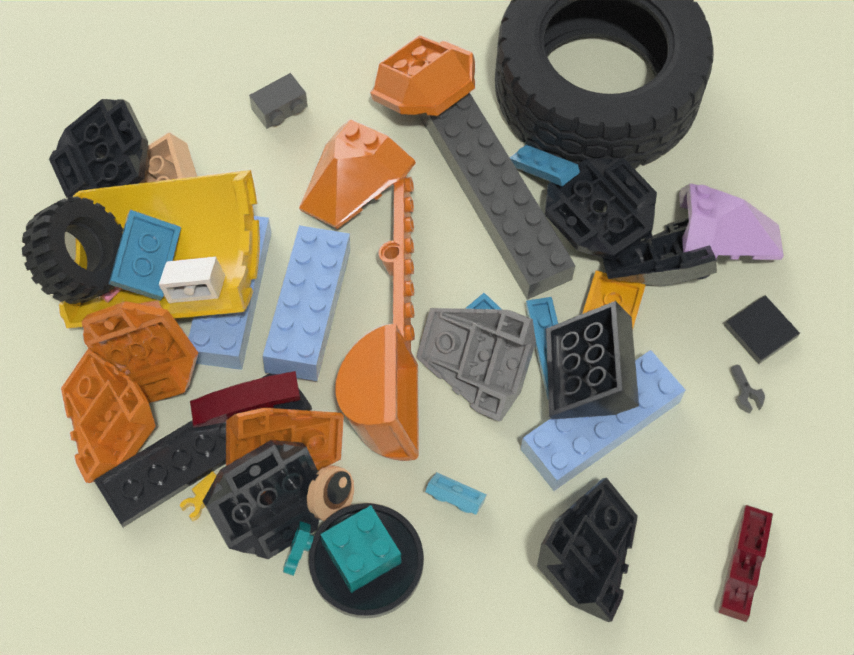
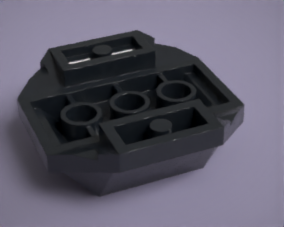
[49,99,150,198]
[544,157,657,260]
[202,440,319,560]

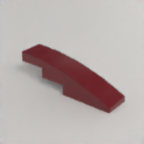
[190,371,300,428]
[718,505,773,622]

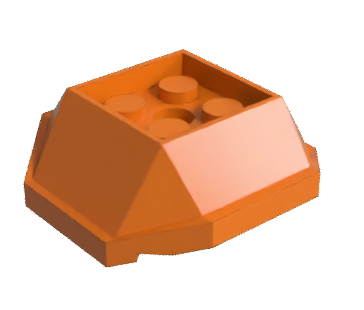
[370,35,475,116]
[82,301,199,403]

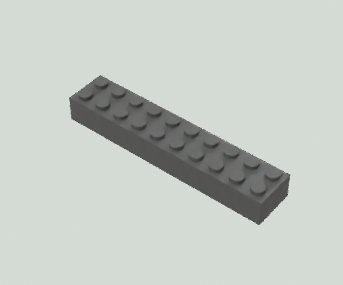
[418,93,575,300]

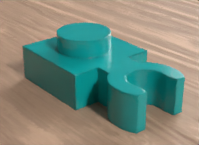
[283,521,314,576]

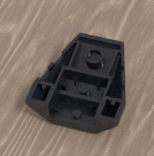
[602,217,717,286]
[537,478,638,622]

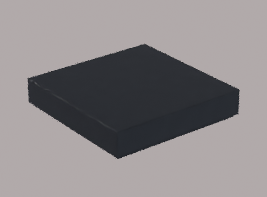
[724,295,800,364]

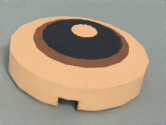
[307,465,354,521]

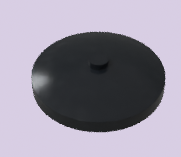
[309,503,424,618]

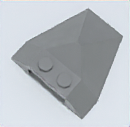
[416,308,536,421]

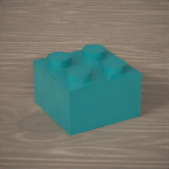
[320,505,401,593]

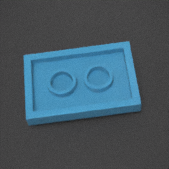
[109,210,181,301]

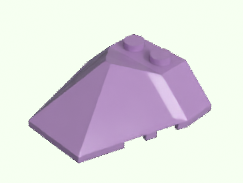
[679,183,784,260]

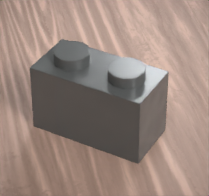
[249,73,308,129]

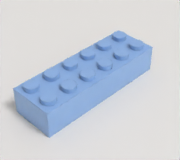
[188,216,272,370]
[263,225,350,381]
[521,350,686,491]

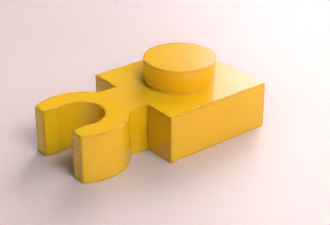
[180,471,217,521]

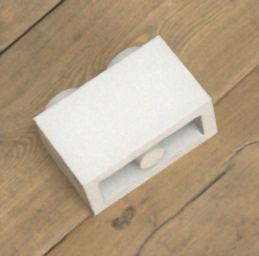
[159,257,225,303]

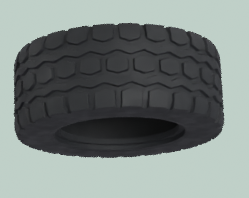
[495,0,714,169]

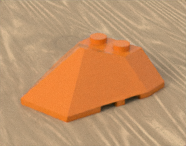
[299,120,416,229]
[61,348,156,483]
[226,408,344,495]

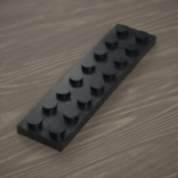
[93,373,312,528]

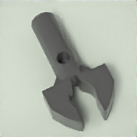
[731,365,765,414]

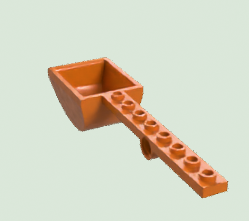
[335,175,419,461]

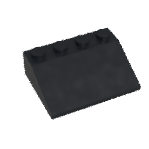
[546,301,639,419]

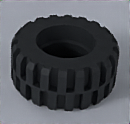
[22,197,123,304]

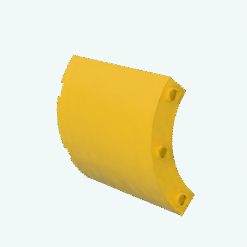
[59,170,260,328]

